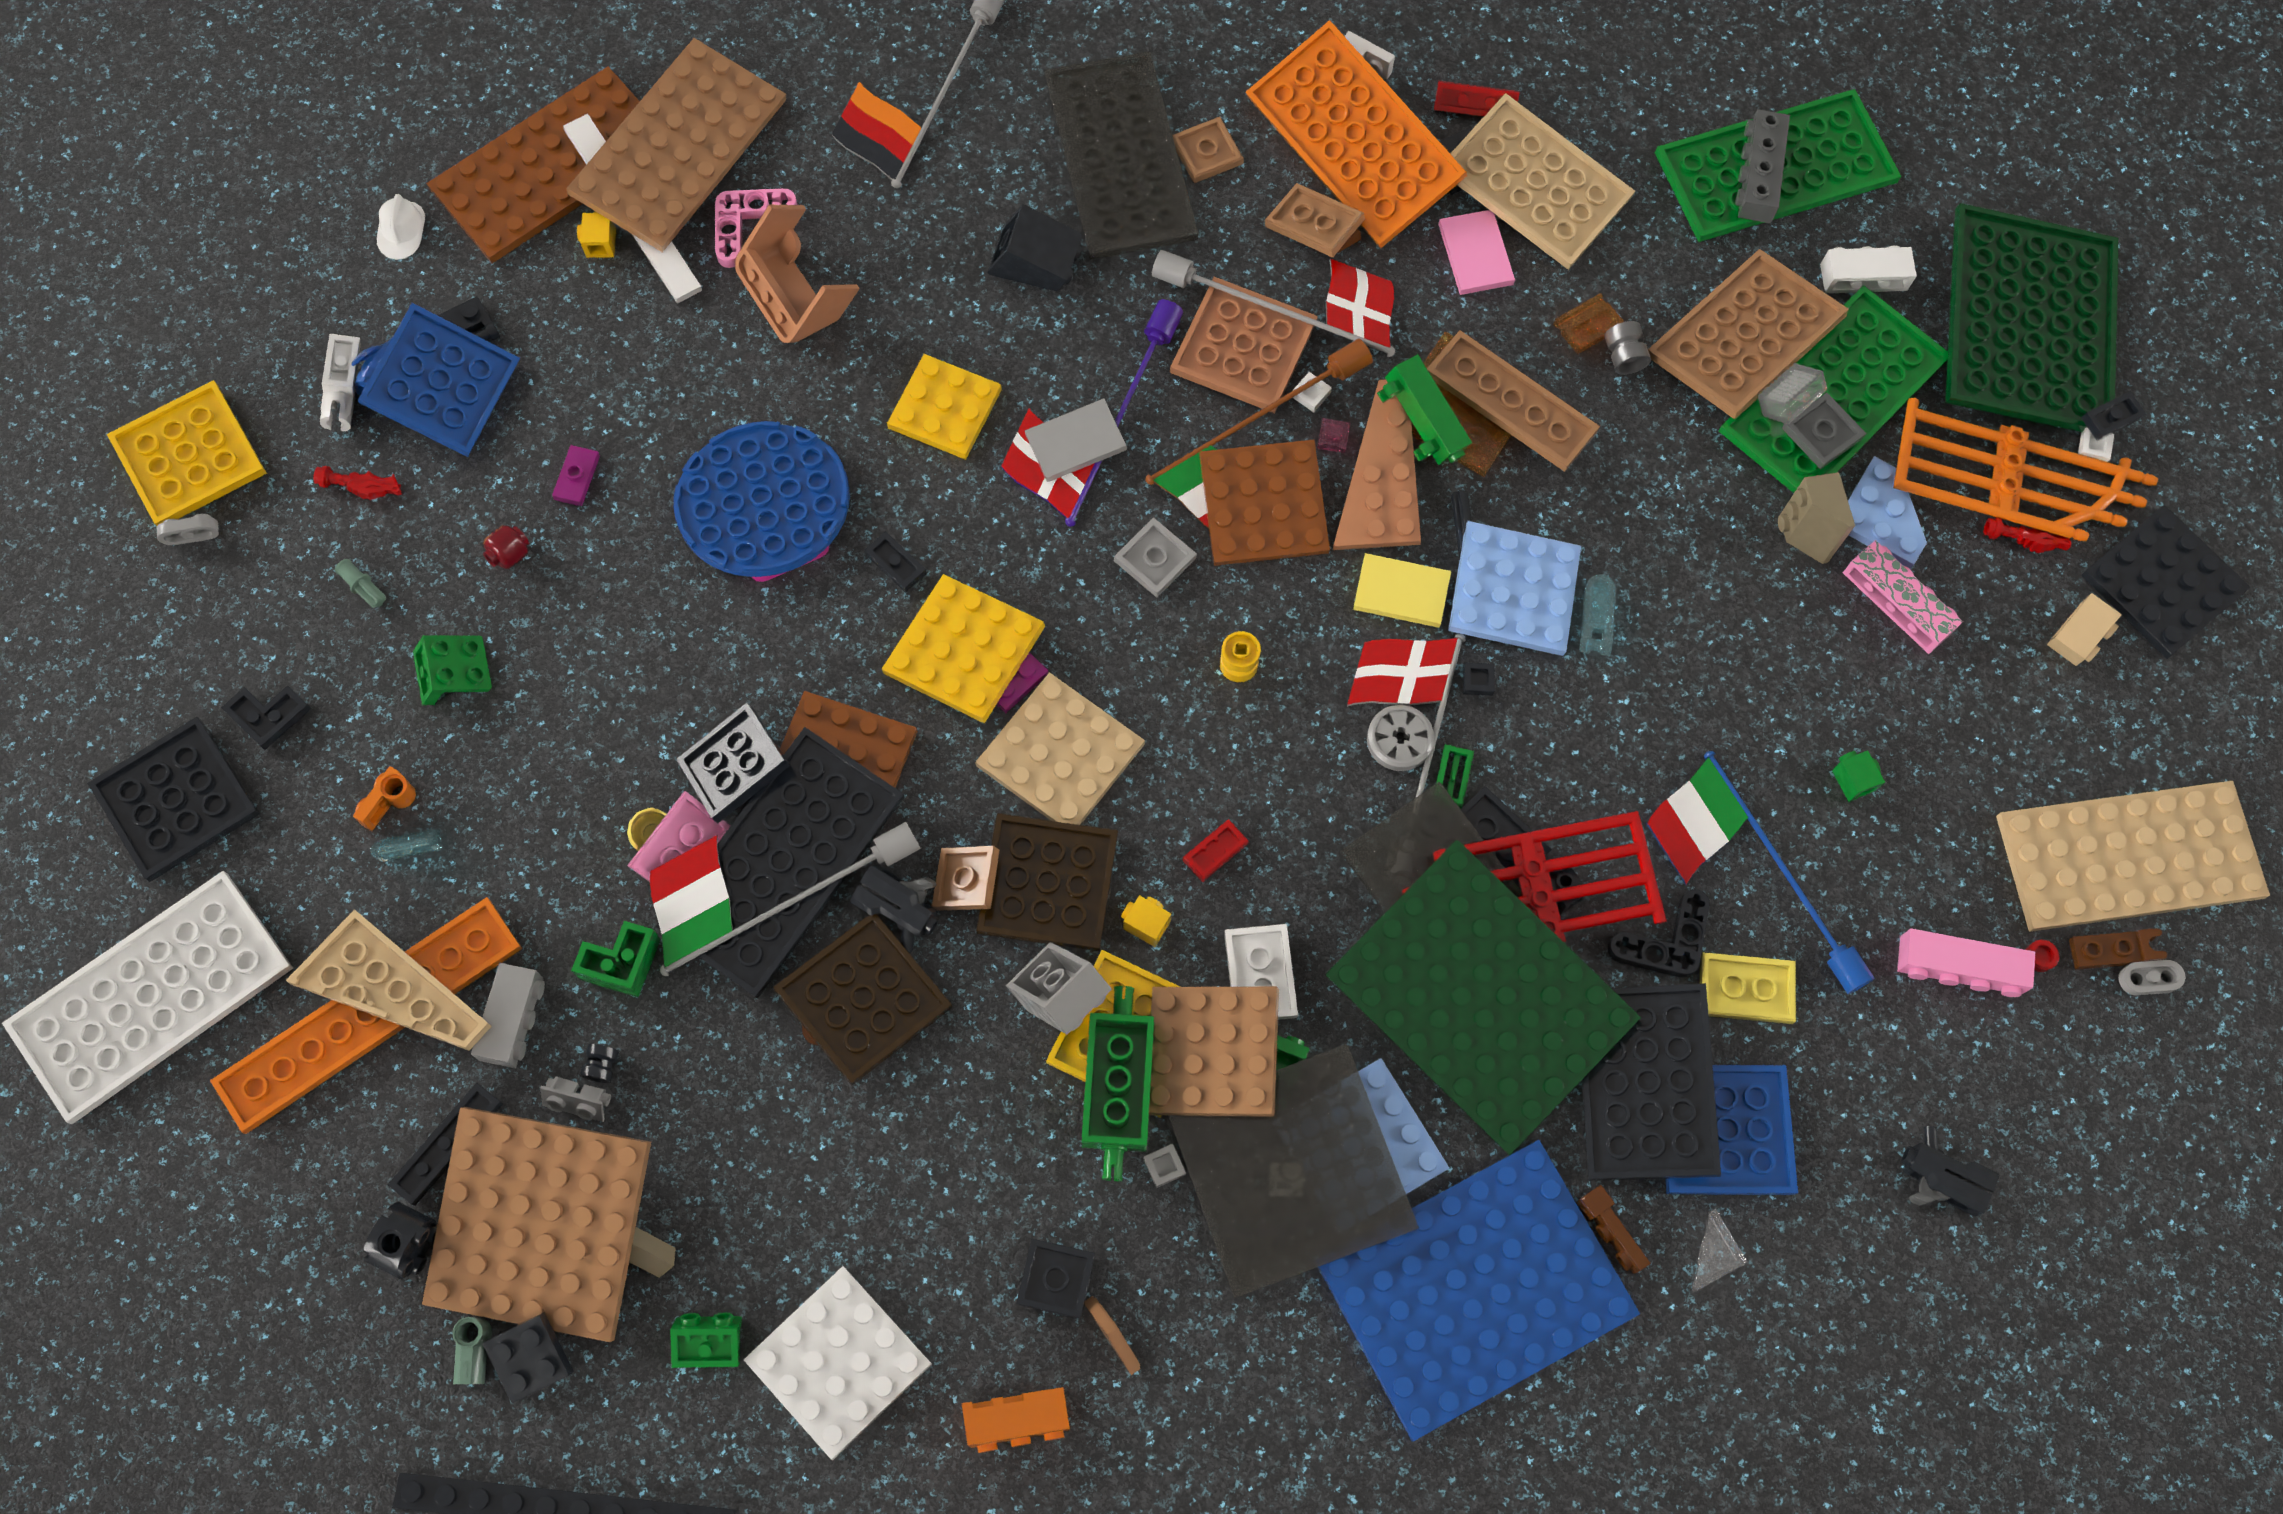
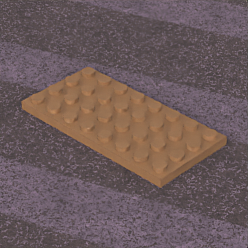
[567,38,786,253]

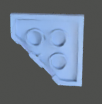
[1848,456,1927,569]

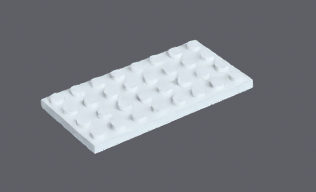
[2,871,293,1124]

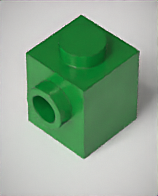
[1832,750,1885,802]

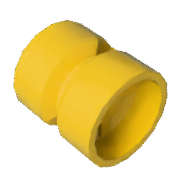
[1220,631,1261,683]

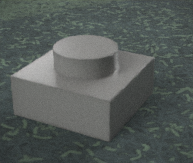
[1143,1144,1186,1188]

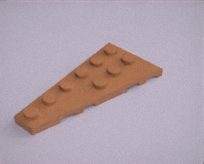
[1333,380,1421,550]

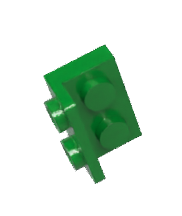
[670,1312,742,1368]

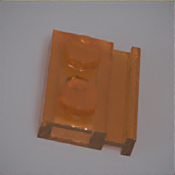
[1554,293,1624,355]

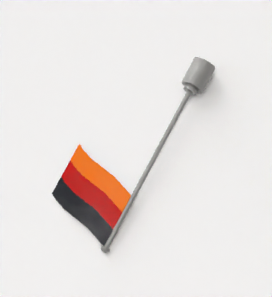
[832,0,1005,188]

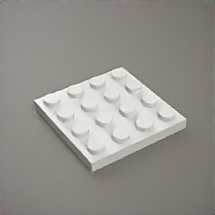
[744,1266,932,1460]

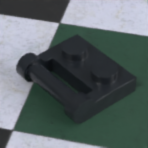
[437,296,500,341]

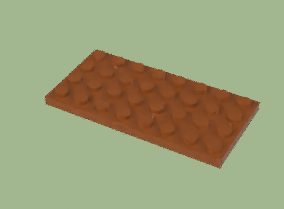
[426,66,640,264]

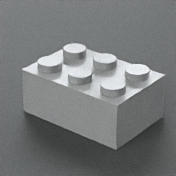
[1006,942,1112,1035]

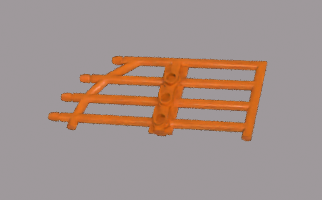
[1893,398,2158,541]

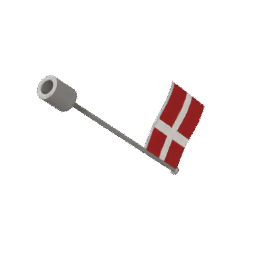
[1152,250,1395,357]
[1347,634,1466,885]

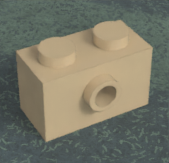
[2047,593,2122,666]

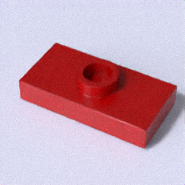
[1182,819,1249,882]

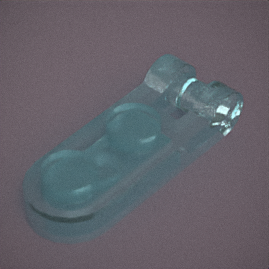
[1579,574,1616,656]

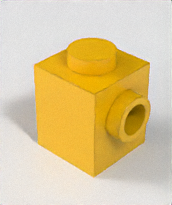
[577,212,616,258]
[1121,895,1172,947]

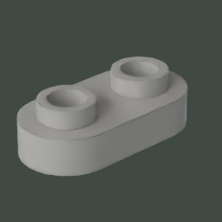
[157,514,219,545]
[2118,960,2186,995]

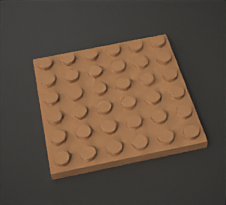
[422,1107,651,1342]

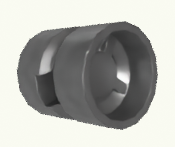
[1605,321,1651,375]

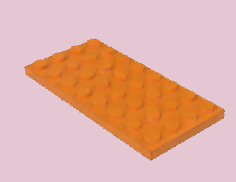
[1246,20,1467,249]

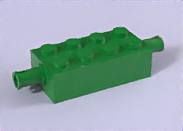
[1082,986,1154,1181]

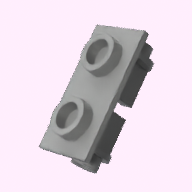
[540,1076,611,1122]

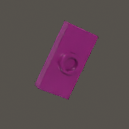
[552,445,600,506]

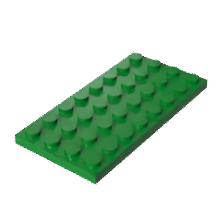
[1655,89,1901,242]
[1719,285,1948,493]

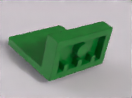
[413,635,492,705]

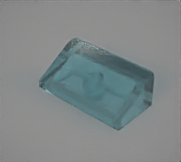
[370,829,442,862]

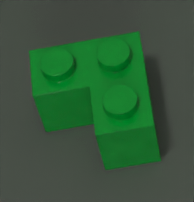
[571,921,661,997]

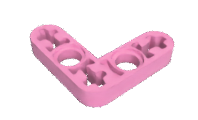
[715,189,797,268]

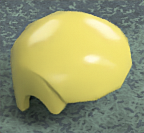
[627,808,667,851]

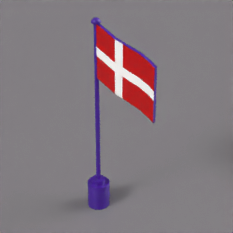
[1001,299,1183,527]

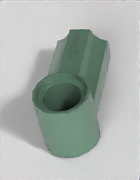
[452,1317,492,1384]

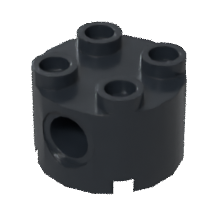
[363,1201,437,1280]

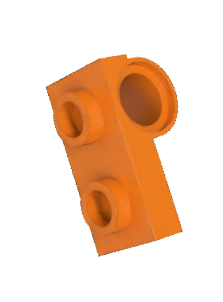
[353,766,416,831]

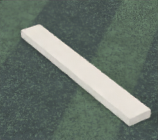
[563,114,702,304]

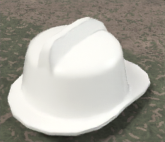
[377,194,425,260]

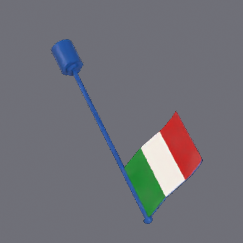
[1647,751,1875,994]

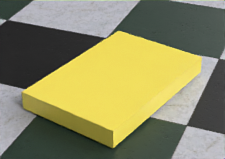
[1353,553,1451,628]
[1699,952,1796,1024]

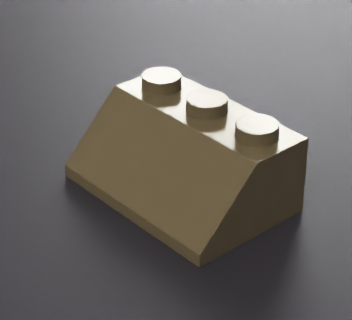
[1778,472,1855,564]

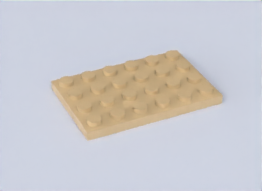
[1450,93,1635,270]

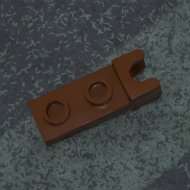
[2069,928,2167,970]
[1576,1185,1651,1274]

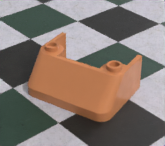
[735,204,860,343]

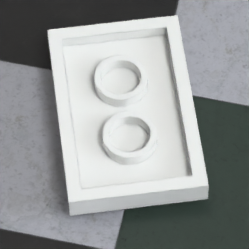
[1224,924,1298,1020]

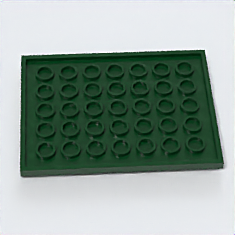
[1945,203,2119,432]
[1325,839,1641,1155]

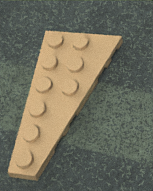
[286,909,492,1051]

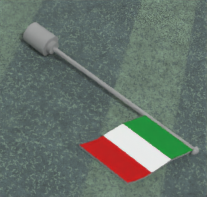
[650,822,921,976]

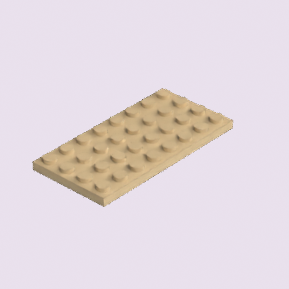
[1996,781,2270,932]

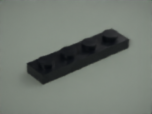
[387,1082,503,1206]

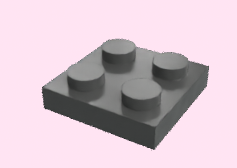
[1782,393,1866,470]

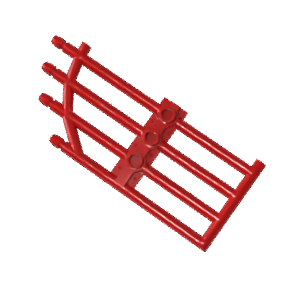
[1402,811,1667,942]

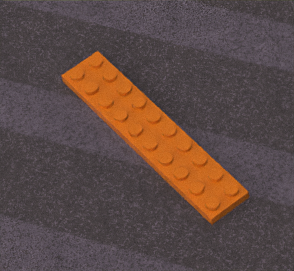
[210,897,523,1134]

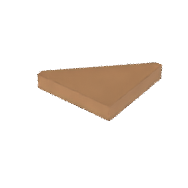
[1084,1296,1141,1375]

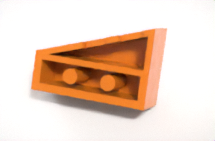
[962,1387,1070,1453]

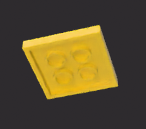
[887,354,1002,460]

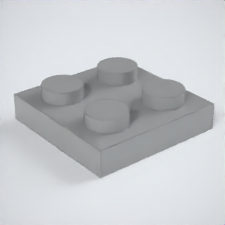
[1114,517,1197,597]

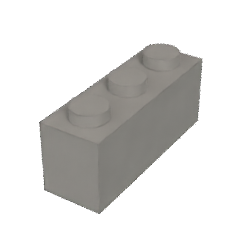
[471,963,545,1068]

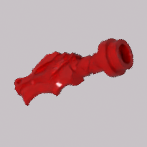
[313,466,401,500]
[1983,517,2072,553]

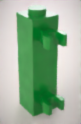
[1377,355,1472,465]

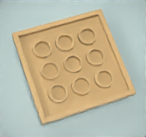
[975,672,1145,825]

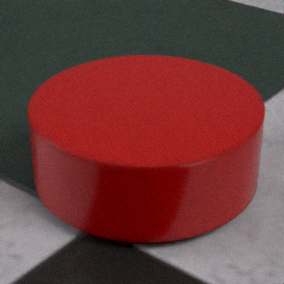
[2026,940,2059,972]

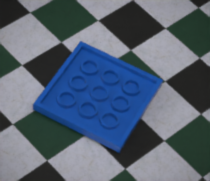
[358,303,520,457]
[1665,1065,1798,1195]

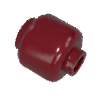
[483,525,529,569]

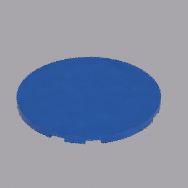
[674,421,850,577]

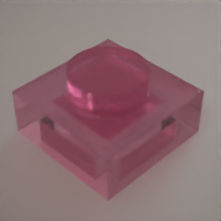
[1317,418,1350,453]

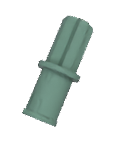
[335,559,386,608]

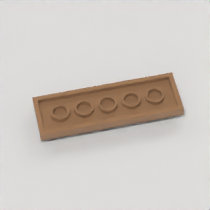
[1427,330,1600,472]

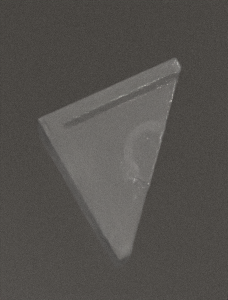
[1692,1208,1748,1292]

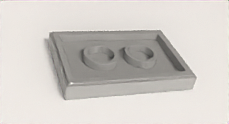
[1025,398,1127,482]

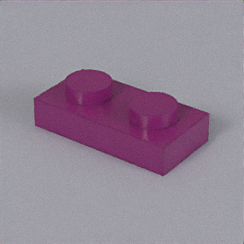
[996,652,1049,713]

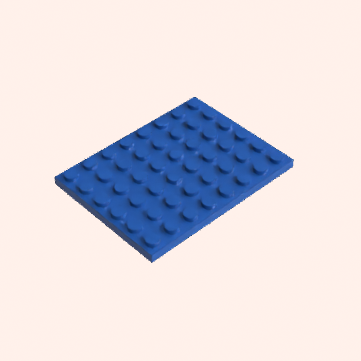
[1315,1140,1640,1442]

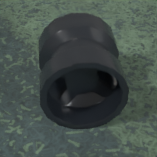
[580,1044,619,1083]

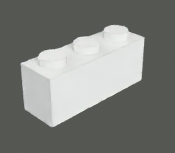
[1820,246,1917,293]

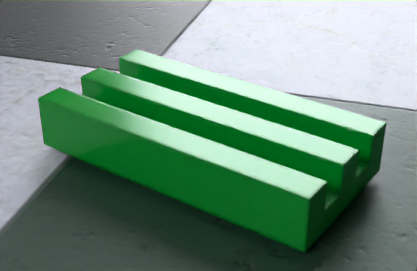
[1432,744,1474,809]

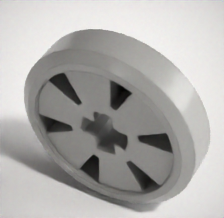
[1367,705,1434,771]

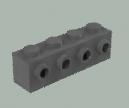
[1735,109,1790,223]

